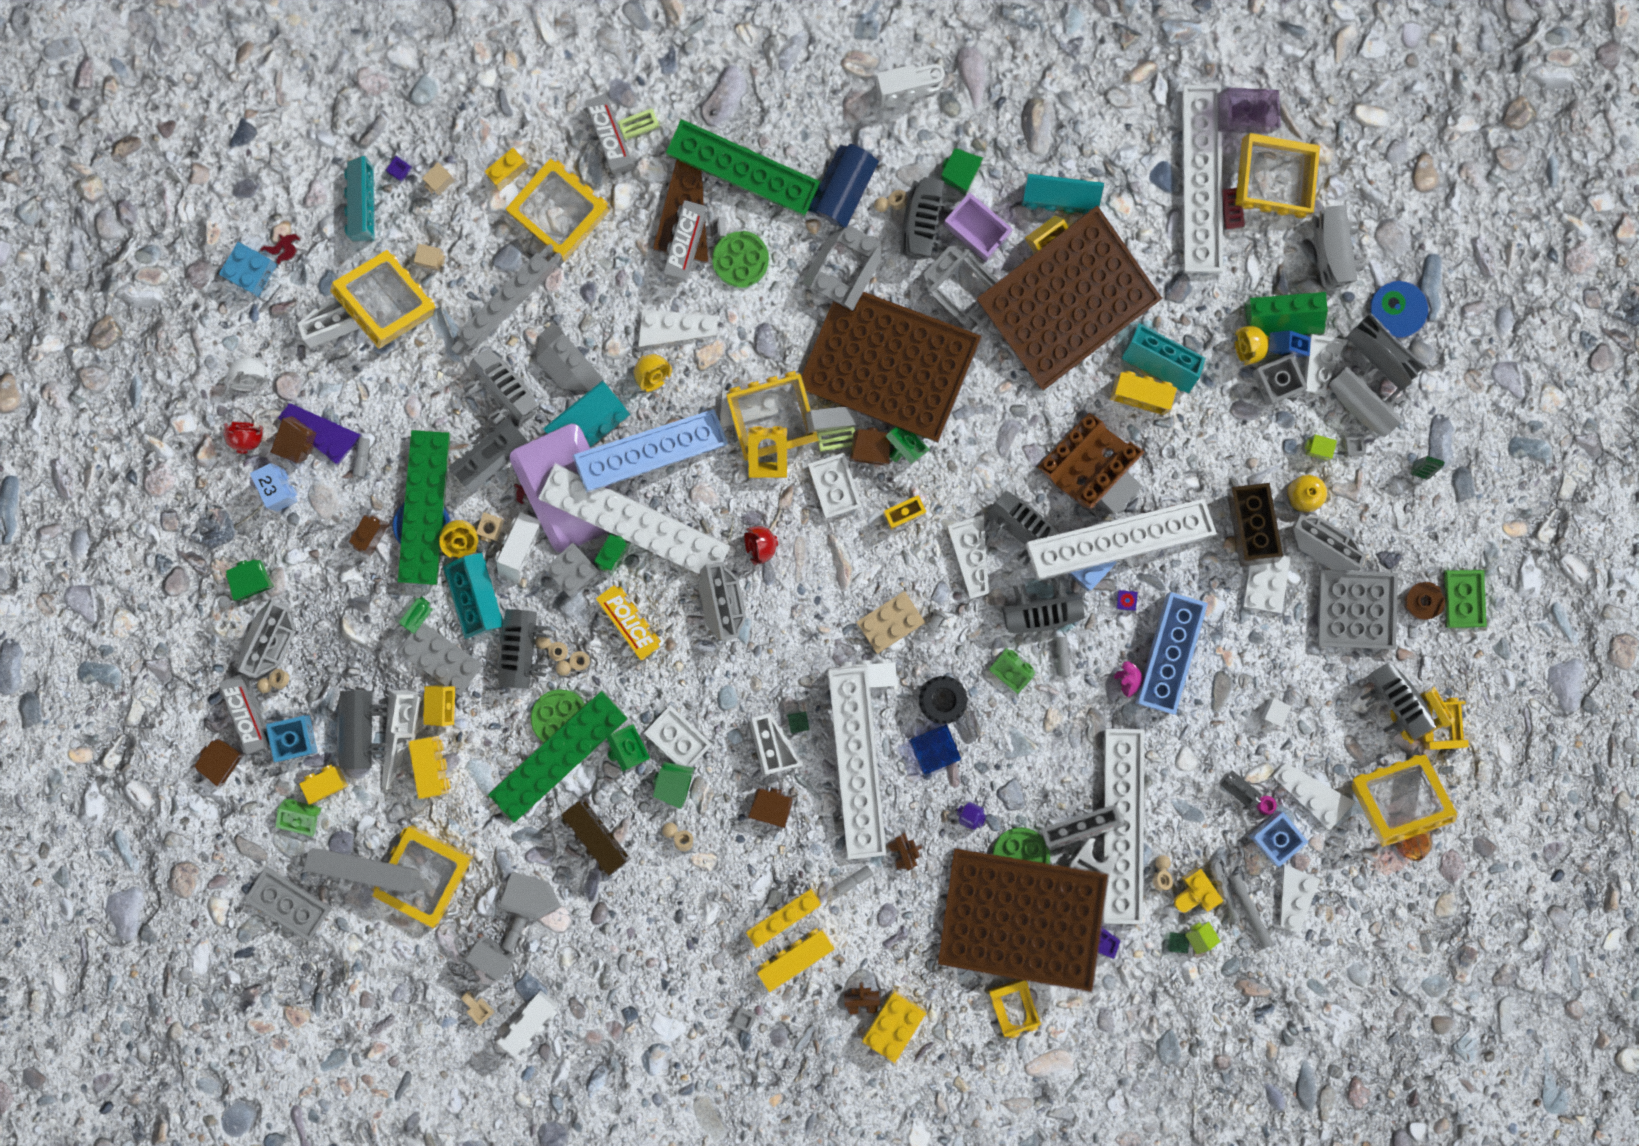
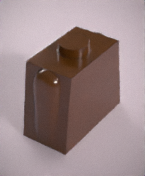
[270,416,317,464]
[849,427,891,466]
[349,515,390,557]
[194,739,245,787]
[748,787,793,828]

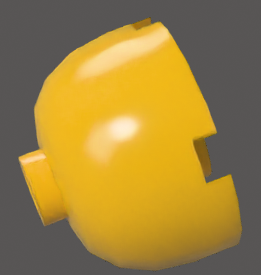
[1234,326,1269,365]
[633,354,672,392]
[1287,474,1327,513]
[440,520,478,559]

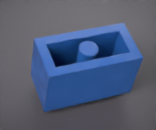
[1268,331,1311,358]

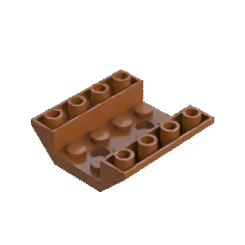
[1038,412,1144,509]

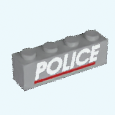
[584,93,634,176]
[662,200,707,283]
[219,674,271,755]
[1042,805,1125,850]

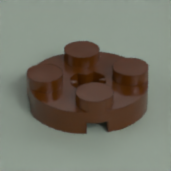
[1404,582,1445,620]

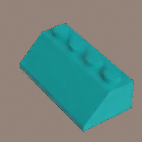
[344,156,375,241]
[1021,173,1104,215]
[1121,323,1206,394]
[543,380,631,447]
[443,553,503,639]

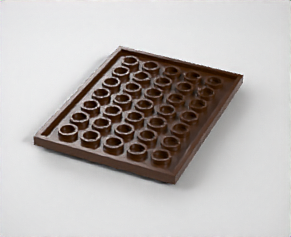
[975,206,1163,391]
[801,287,982,443]
[938,848,1109,993]

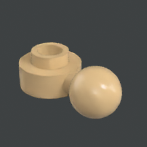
[874,190,908,212]
[535,637,568,661]
[556,651,590,676]
[256,669,289,693]
[662,822,693,851]
[1153,855,1173,891]

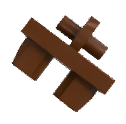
[888,833,923,871]
[844,982,880,1015]

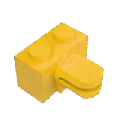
[1174,867,1223,913]

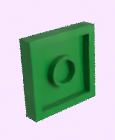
[886,427,930,465]
[606,724,650,772]

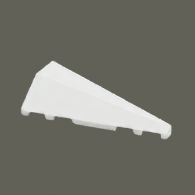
[382,690,424,790]

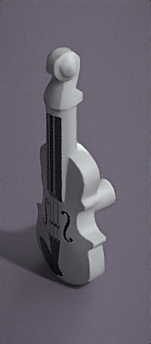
[1209,859,1240,926]

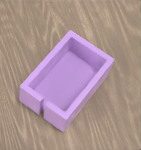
[943,192,1013,262]

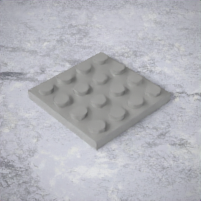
[1317,569,1398,650]

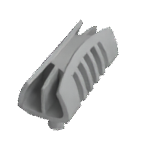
[1312,205,1364,289]
[463,349,538,427]
[1328,362,1406,437]

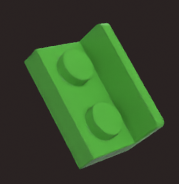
[989,648,1036,694]
[276,799,322,837]

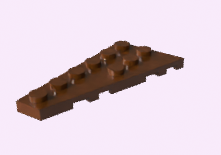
[653,160,709,264]

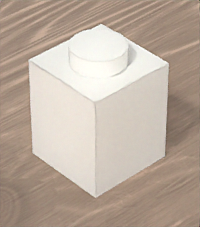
[1260,698,1292,729]

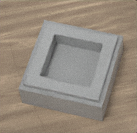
[712,217,726,240]
[1343,435,1366,457]
[731,1006,757,1033]

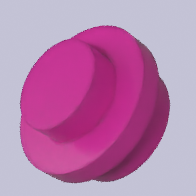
[1257,796,1277,815]

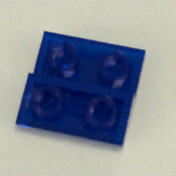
[909,724,962,775]

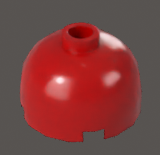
[223,422,264,454]
[744,526,778,565]

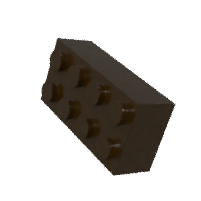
[1227,483,1283,567]
[561,798,631,877]

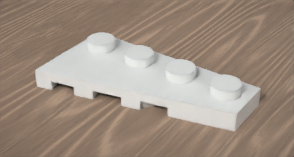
[639,309,718,348]
[947,515,989,599]
[1271,762,1356,830]

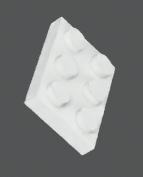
[808,453,862,519]
[1242,555,1291,613]
[644,705,713,767]

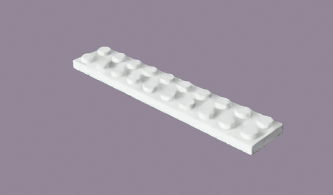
[1182,85,1223,273]
[538,463,730,575]
[1026,499,1217,581]
[828,665,886,860]
[1103,729,1144,924]

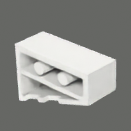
[297,287,360,348]
[495,512,542,583]
[828,659,897,688]
[749,713,803,775]
[497,990,558,1058]

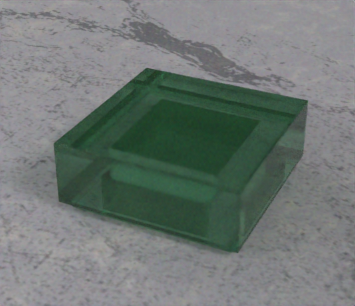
[787,711,810,733]
[1168,931,1189,954]

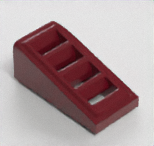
[1222,187,1245,230]

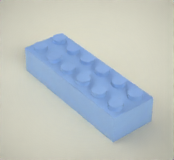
[1135,592,1208,715]

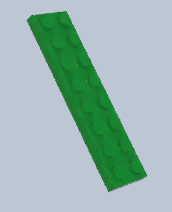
[666,119,820,217]
[398,430,451,585]
[488,690,628,823]

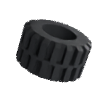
[919,676,968,724]

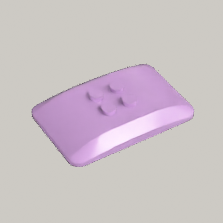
[510,424,610,553]

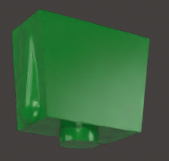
[940,148,983,196]
[595,534,631,576]
[226,559,274,602]
[395,596,433,634]
[653,762,695,809]

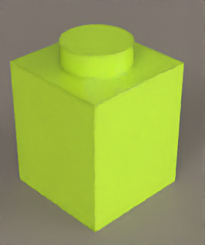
[1304,434,1337,461]
[1185,921,1221,955]

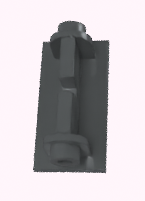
[1220,770,1262,810]

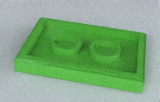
[1444,570,1487,628]

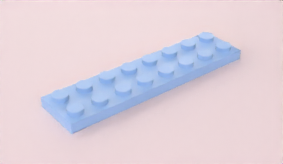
[572,409,728,493]

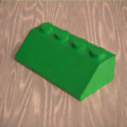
[1245,292,1328,338]

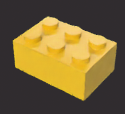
[1109,371,1177,416]
[408,736,451,799]
[862,989,927,1063]

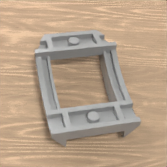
[803,225,881,311]
[924,246,999,333]

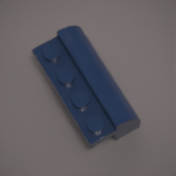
[807,143,879,228]

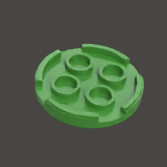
[712,231,769,288]
[531,689,586,743]
[992,827,1050,864]

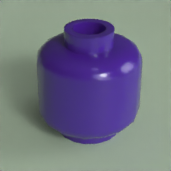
[956,802,987,831]

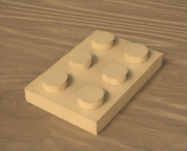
[856,591,925,654]

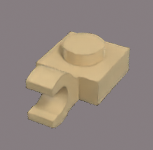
[461,991,495,1026]

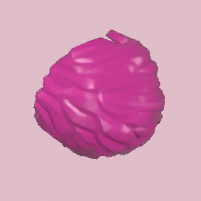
[1114,661,1143,698]

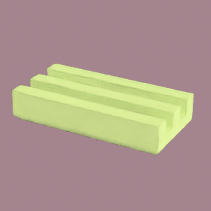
[617,108,660,140]
[817,426,855,452]

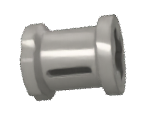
[925,608,949,633]

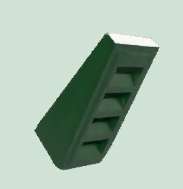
[1411,456,1445,480]

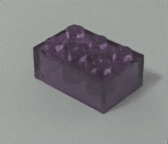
[1217,87,1281,134]

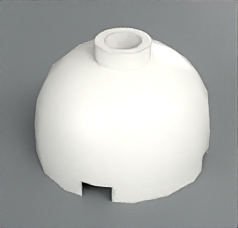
[227,356,268,391]

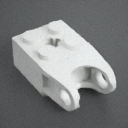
[876,64,945,108]
[1070,837,1119,882]

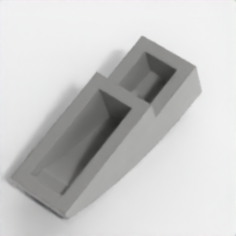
[805,407,860,433]

